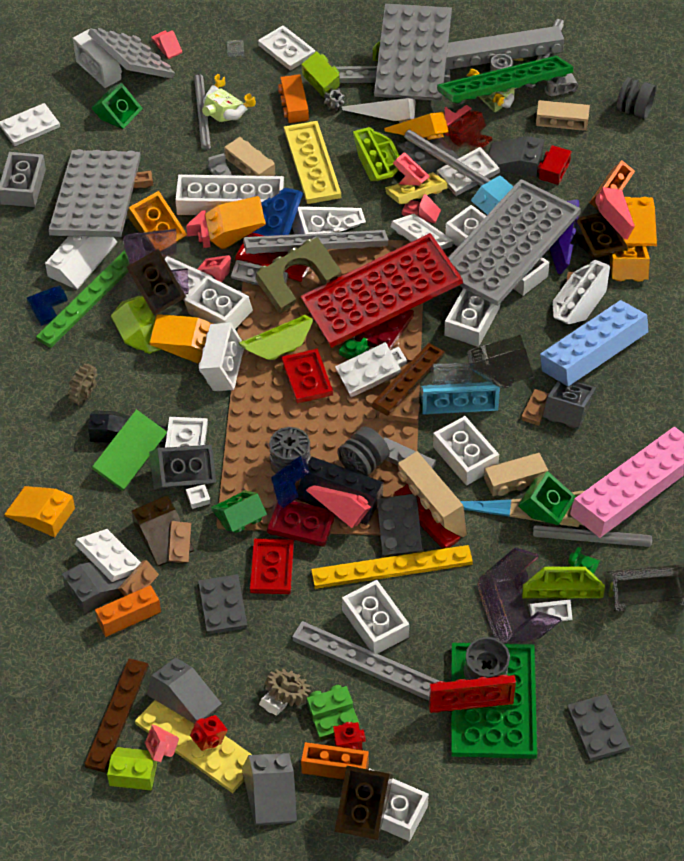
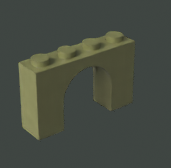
[255,237,342,314]

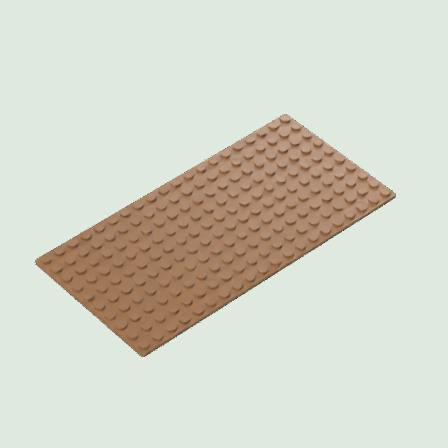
[217,240,423,536]

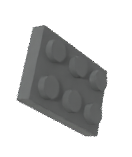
[377,494,423,557]
[198,574,248,635]
[567,694,630,761]

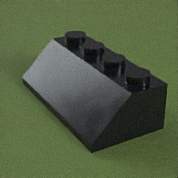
[295,456,383,525]

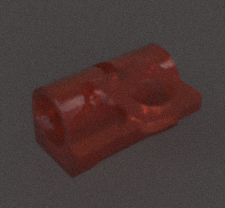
[447,110,493,148]

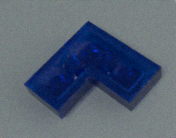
[27,285,68,326]
[271,455,309,508]

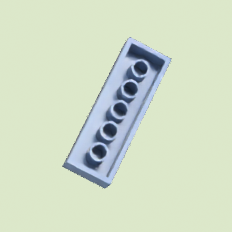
[540,300,648,386]

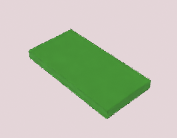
[92,409,167,491]

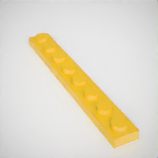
[311,545,473,589]

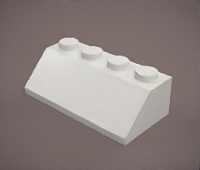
[45,236,117,290]

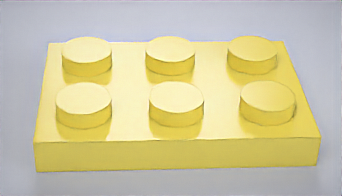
[385,172,447,204]

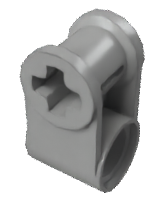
[544,73,579,96]

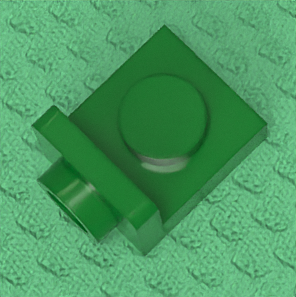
[339,337,369,359]
[568,547,600,575]

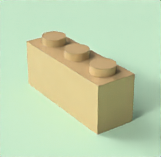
[536,100,590,131]
[224,137,275,176]
[484,453,548,496]

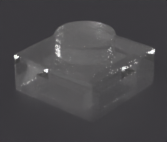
[227,40,244,57]

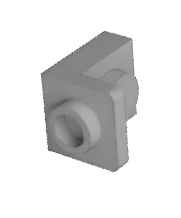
[208,153,232,176]

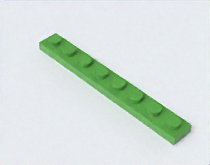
[36,246,143,348]

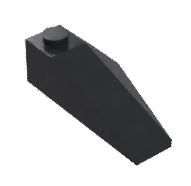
[88,410,168,444]

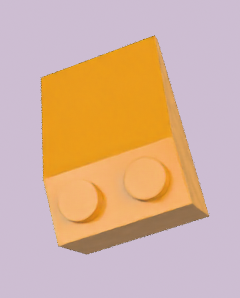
[384,112,449,141]
[127,191,187,251]
[205,196,265,249]
[623,197,657,246]
[609,246,650,282]
[149,314,213,363]
[4,486,75,537]

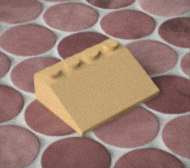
[398,451,467,537]

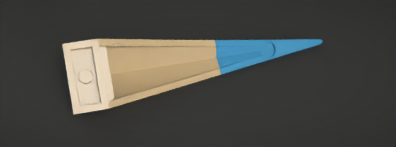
[460,491,584,527]

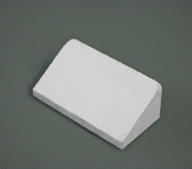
[528,600,573,624]

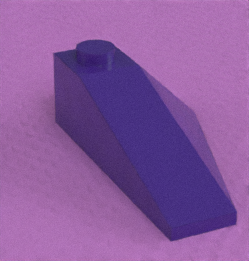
[549,200,579,274]

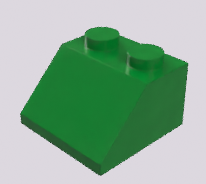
[92,83,143,129]
[518,471,576,525]
[211,490,267,533]

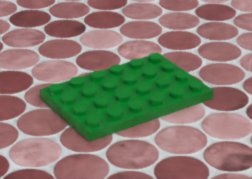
[451,643,537,759]

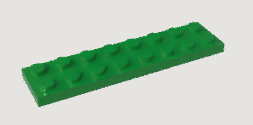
[437,55,573,103]

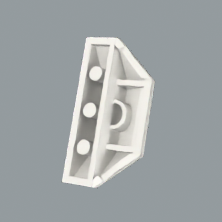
[553,260,610,324]

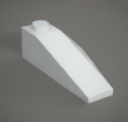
[342,98,416,123]
[292,207,366,234]

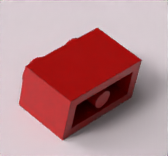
[537,145,572,185]

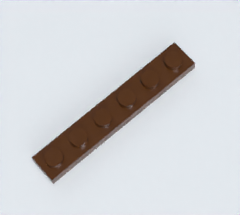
[372,343,445,416]
[85,658,149,773]

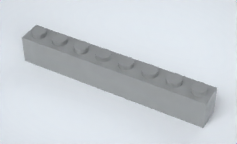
[445,26,564,70]

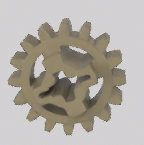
[68,364,98,404]
[265,669,310,706]

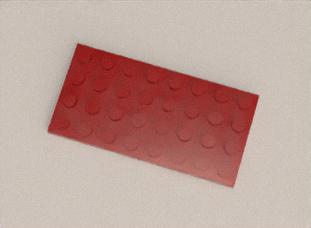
[300,233,463,348]

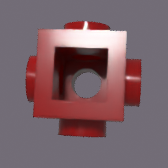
[190,715,228,751]
[333,722,366,750]

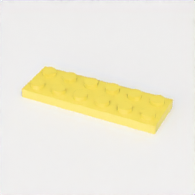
[284,121,341,204]
[135,700,252,793]

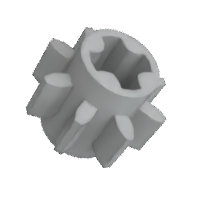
[324,88,345,111]

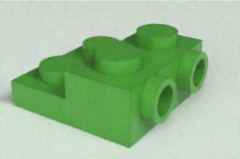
[307,685,360,740]

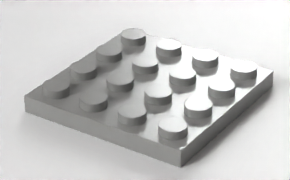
[88,28,175,78]

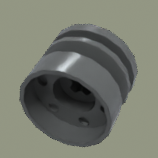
[617,77,657,119]
[337,426,390,476]
[269,427,311,479]
[463,637,510,680]

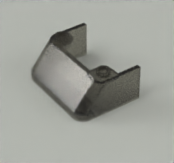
[467,334,534,389]
[603,565,684,611]

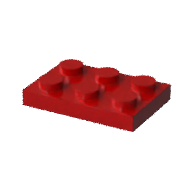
[282,348,333,404]
[250,539,294,594]

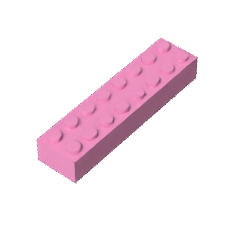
[570,427,684,538]

